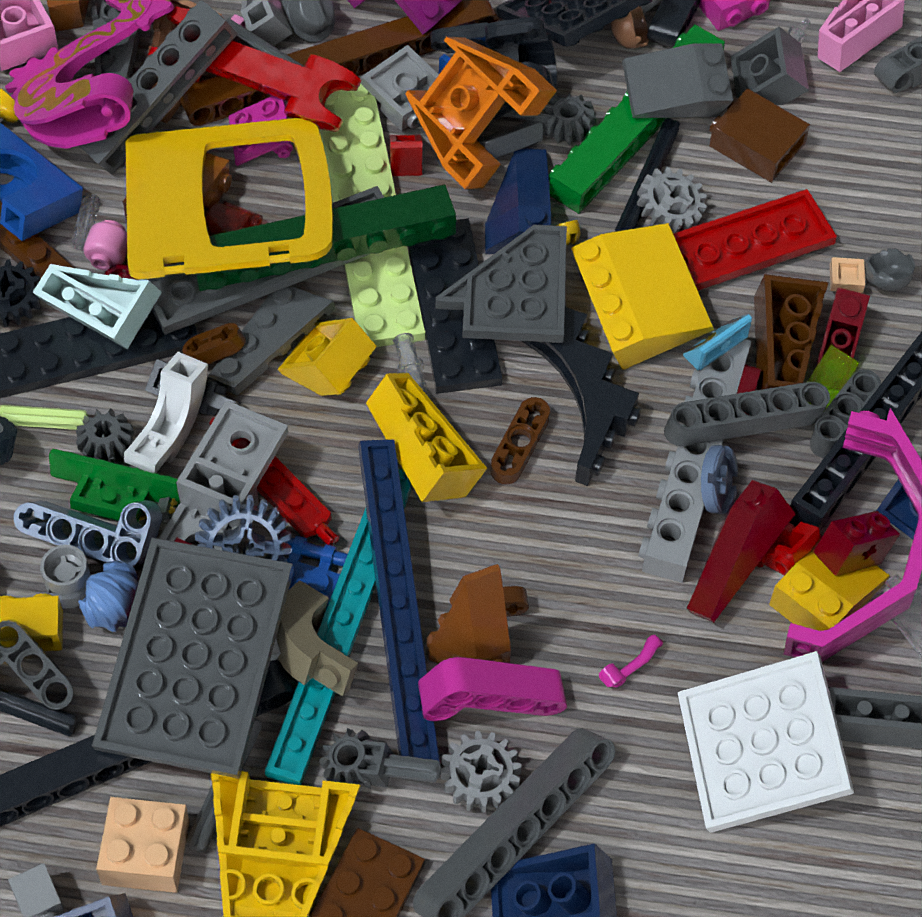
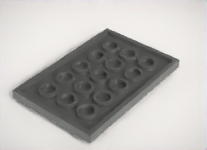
[92,538,294,779]

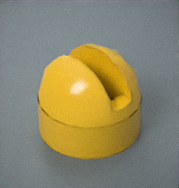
[555,220,581,245]

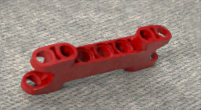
[147,6,361,132]

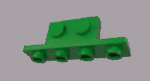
[49,449,180,522]

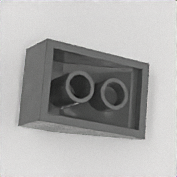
[622,43,733,118]

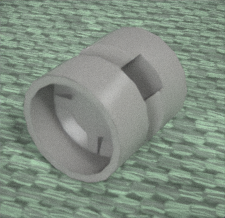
[40,545,91,608]

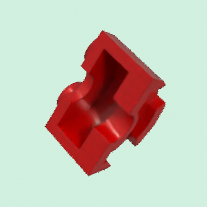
[757,522,821,576]

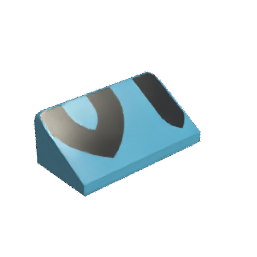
[683,314,752,370]

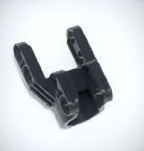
[430,17,558,120]

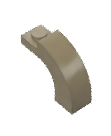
[276,580,358,697]

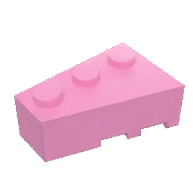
[818,0,905,72]

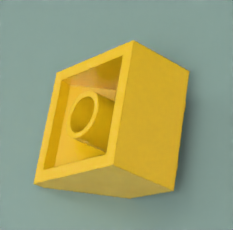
[278,318,377,396]

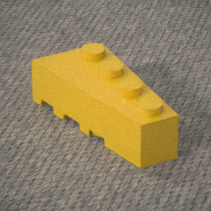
[366,373,487,502]

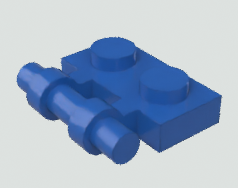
[286,536,348,610]

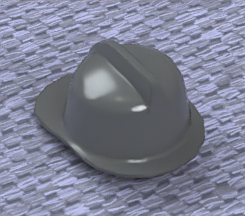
[281,0,335,42]

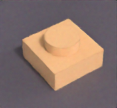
[830,257,865,293]

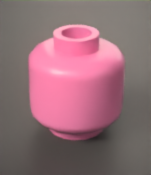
[83,220,127,270]

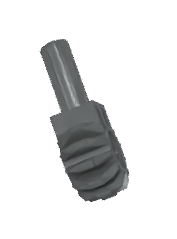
[503,92,596,146]
[319,728,441,788]

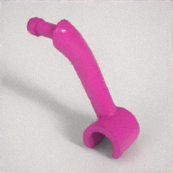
[599,635,663,688]

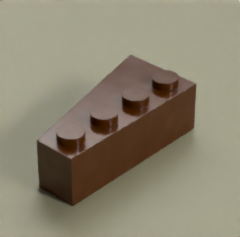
[754,274,829,409]

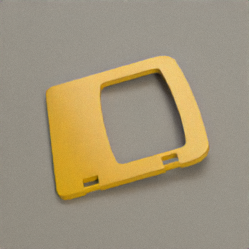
[126,118,333,279]

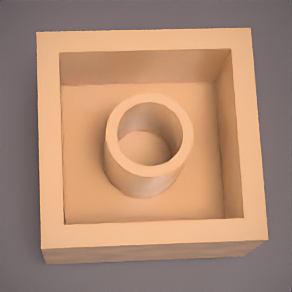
[96,797,190,893]

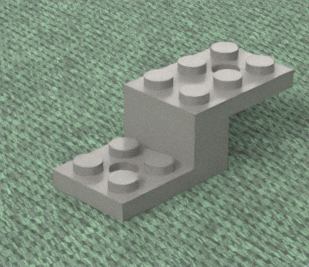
[159,400,289,551]

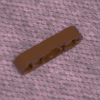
[491,397,550,484]

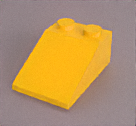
[769,549,890,631]

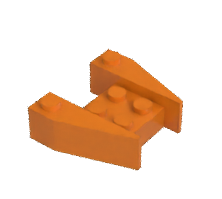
[405,37,557,189]

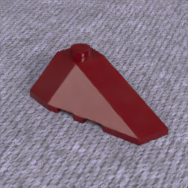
[686,480,795,623]

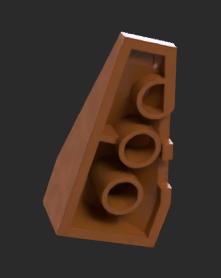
[427,564,511,664]

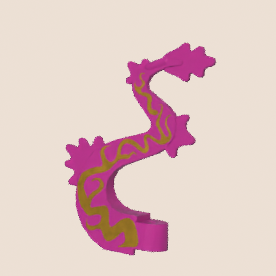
[5,0,174,149]

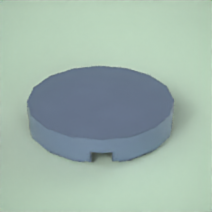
[701,445,738,514]

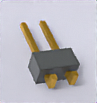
[139,497,177,521]

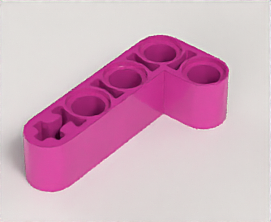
[418,657,567,721]

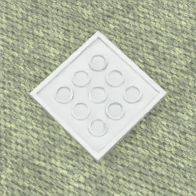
[678,651,854,833]

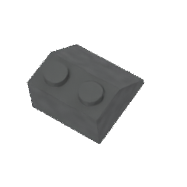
[730,27,809,105]

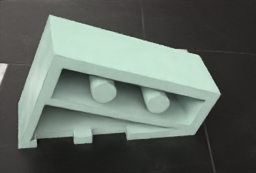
[33,264,162,349]

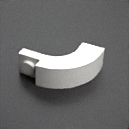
[124,352,208,474]

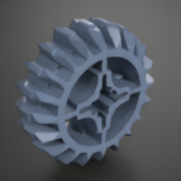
[195,495,292,563]

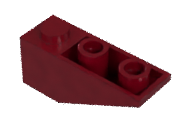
[812,287,870,391]

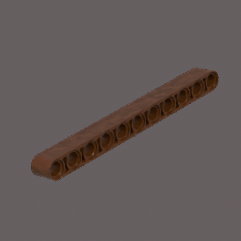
[179,0,500,126]

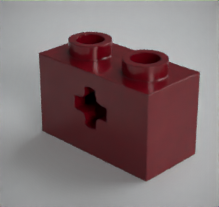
[813,511,900,576]

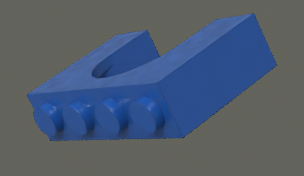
[0,123,83,241]

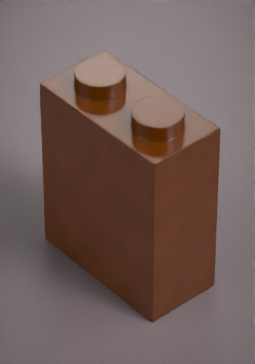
[709,88,810,183]

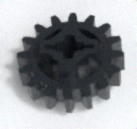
[0,259,41,327]

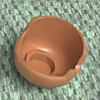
[611,6,649,49]

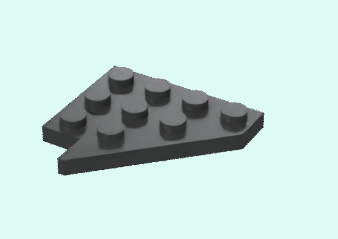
[436,225,567,343]

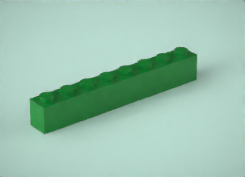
[548,24,725,214]

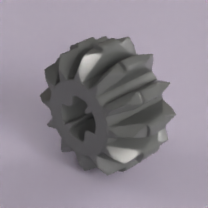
[76,408,134,463]

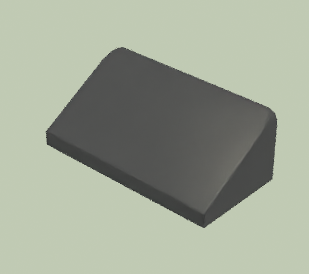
[477,121,543,158]

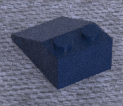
[491,843,617,917]

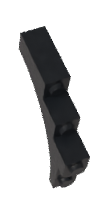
[521,307,642,486]

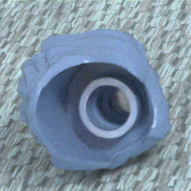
[78,560,139,632]

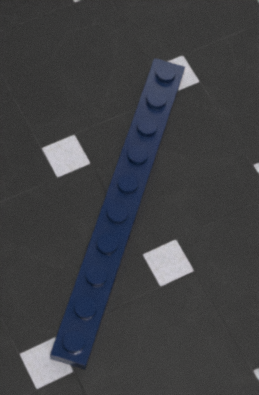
[358,439,441,770]

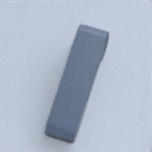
[13,500,162,567]

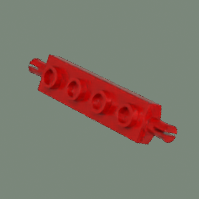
[209,417,340,546]

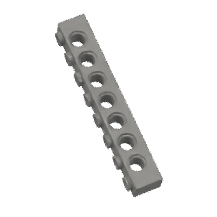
[638,331,751,583]

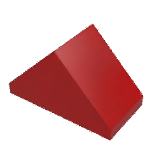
[390,134,422,176]

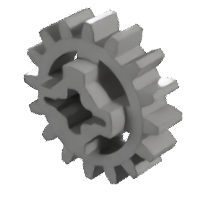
[637,167,707,233]
[440,731,521,813]

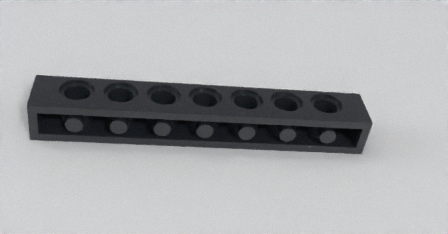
[789,331,922,531]

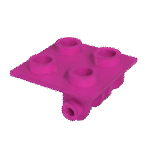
[228,96,293,166]

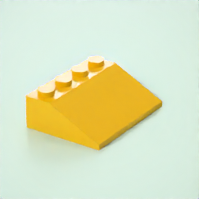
[571,223,714,370]

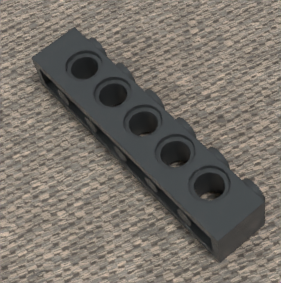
[79,0,238,175]

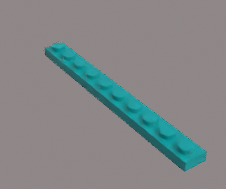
[265,469,413,785]

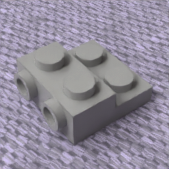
[361,45,439,131]

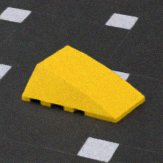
[211,771,361,917]

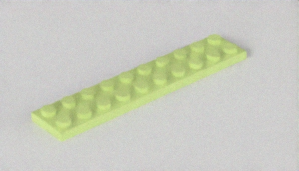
[319,84,425,347]

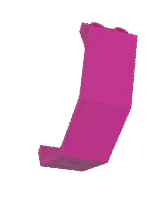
[784,408,922,662]

